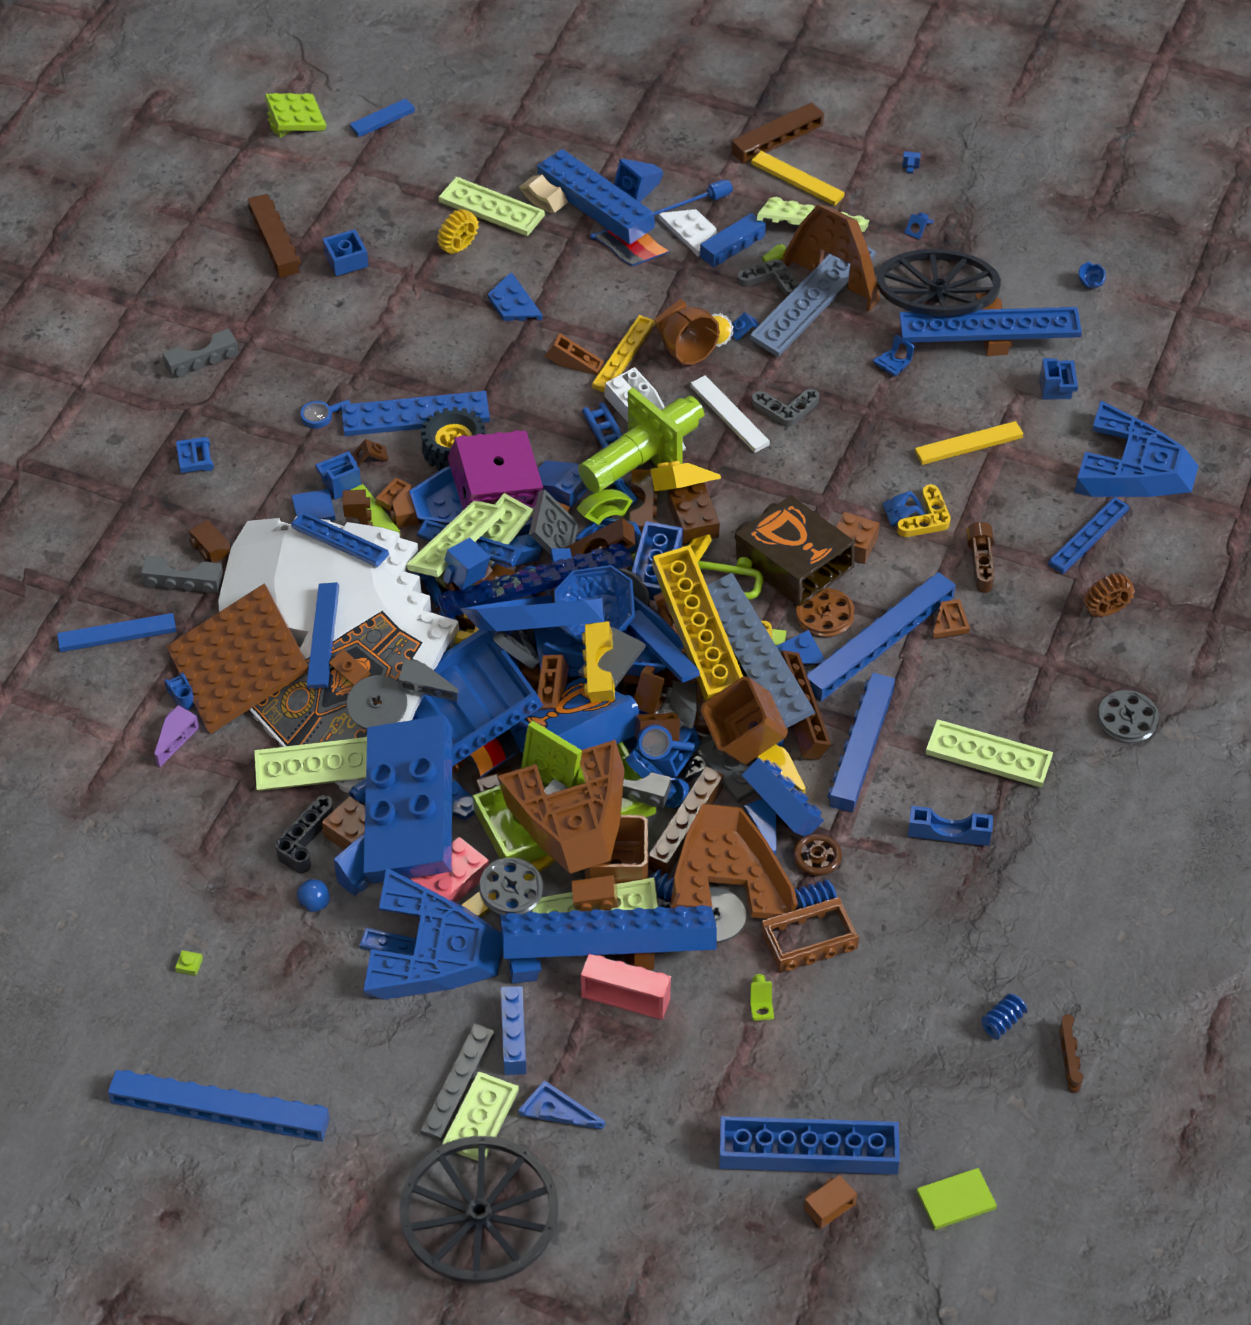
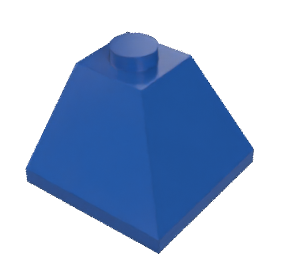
[334,834,369,896]

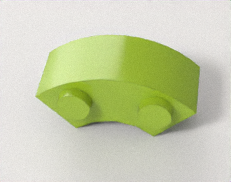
[577,490,633,525]

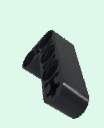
[275,795,334,873]

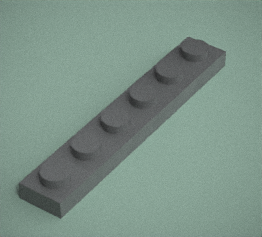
[421,1024,495,1141]

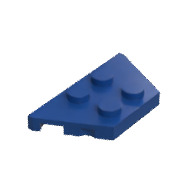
[488,273,543,321]

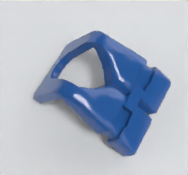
[873,335,914,377]
[882,491,925,526]

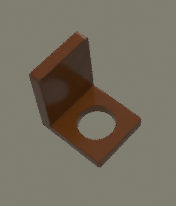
[353,439,388,467]

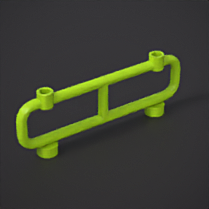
[626,552,763,600]

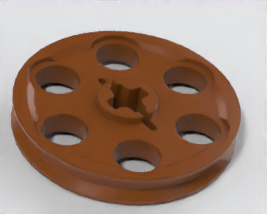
[796,588,854,637]

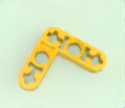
[897,485,951,537]

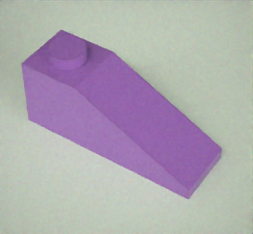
[155,705,199,767]

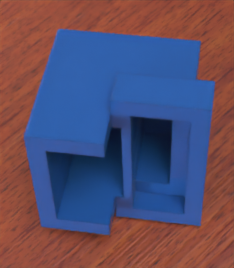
[1039,358,1078,400]
[315,451,361,500]
[443,537,490,590]

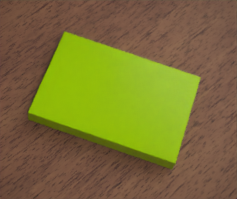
[917,1168,997,1230]

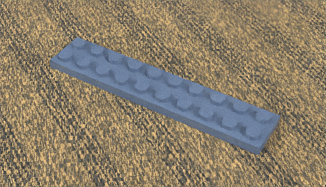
[749,247,877,357]
[707,573,815,728]

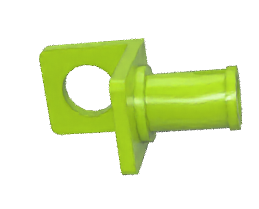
[750,974,774,1021]

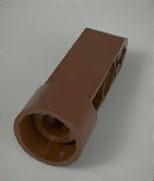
[966,522,995,593]

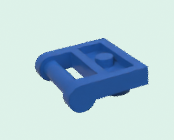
[176,437,214,473]

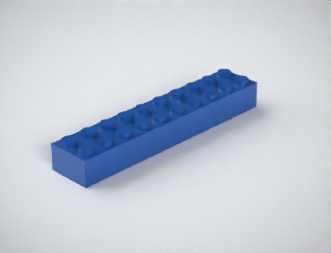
[501,905,717,959]

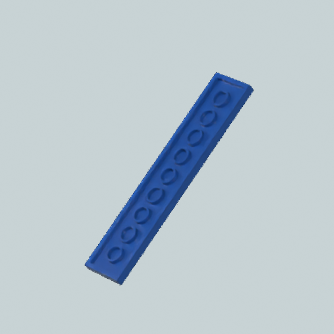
[899,307,1082,343]

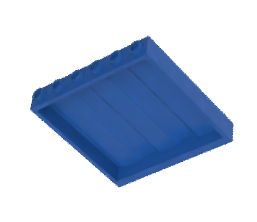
[412,630,544,766]

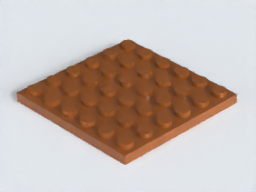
[167,583,309,734]

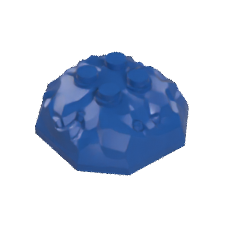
[554,565,635,643]

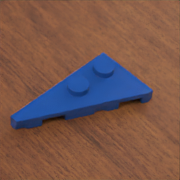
[776,630,824,666]
[518,1080,605,1129]

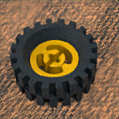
[421,407,486,471]

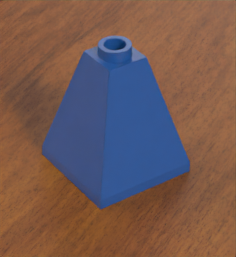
[614,159,663,202]

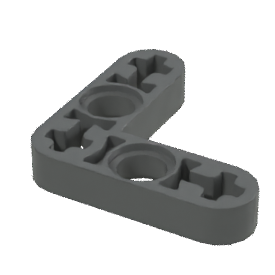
[738,259,799,297]
[752,389,819,427]
[493,630,540,669]

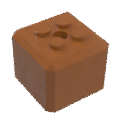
[701,676,788,765]
[585,815,648,884]

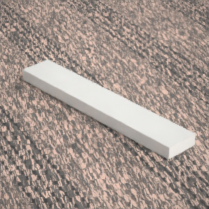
[691,376,770,453]

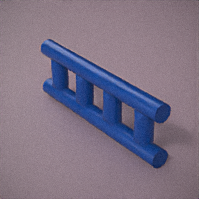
[582,402,623,449]

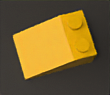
[651,460,721,491]

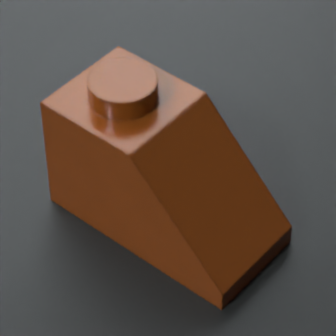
[390,485,419,528]

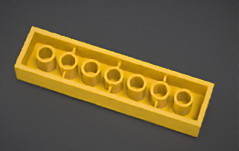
[652,545,743,701]

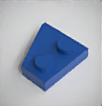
[452,780,475,820]

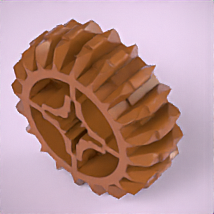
[1083,573,1135,618]

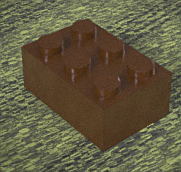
[668,482,720,545]

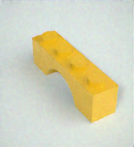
[582,621,615,703]

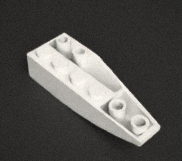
[604,367,686,451]

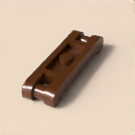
[1059,1014,1084,1093]

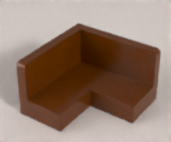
[634,665,666,714]

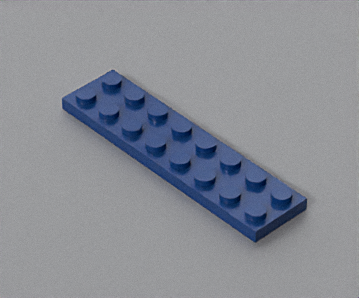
[341,391,490,436]

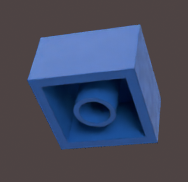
[323,229,369,276]

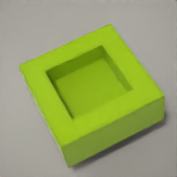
[175,950,203,976]

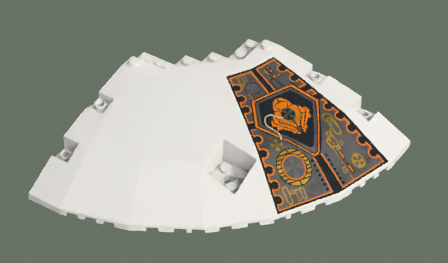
[218,516,459,793]

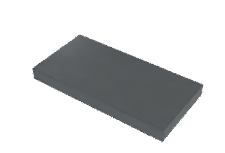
[694,734,757,803]

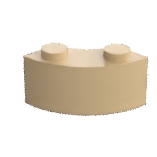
[519,175,568,213]

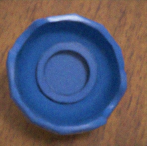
[1078,261,1106,289]
[665,778,690,809]
[296,879,330,912]

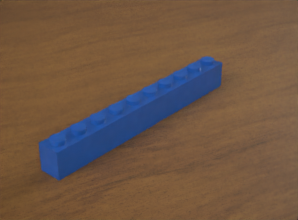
[807,572,956,702]
[108,1070,330,1142]

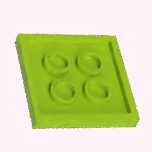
[265,93,326,131]
[521,721,582,788]

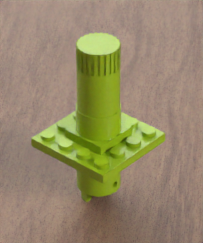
[578,387,705,493]

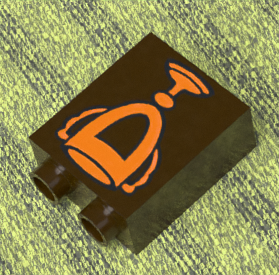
[734,495,855,606]

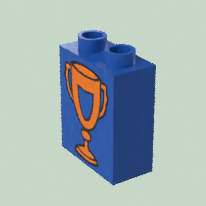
[511,677,639,753]

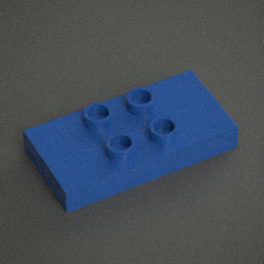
[364,715,452,884]

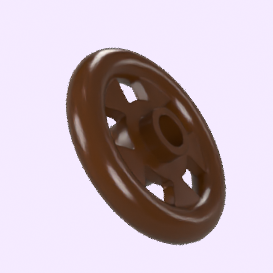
[793,834,842,876]

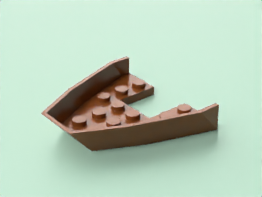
[782,205,881,312]
[497,740,624,873]
[670,804,798,919]

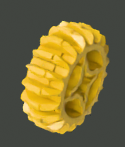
[437,209,479,255]

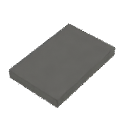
[578,627,646,688]

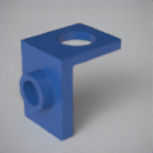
[905,212,934,239]
[732,312,760,340]

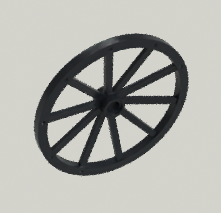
[877,249,1001,316]
[400,1136,558,1284]

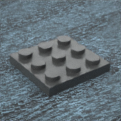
[529,489,579,555]

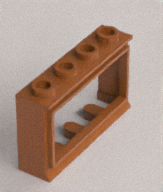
[761,897,859,972]

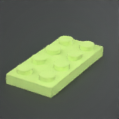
[442,1072,519,1161]

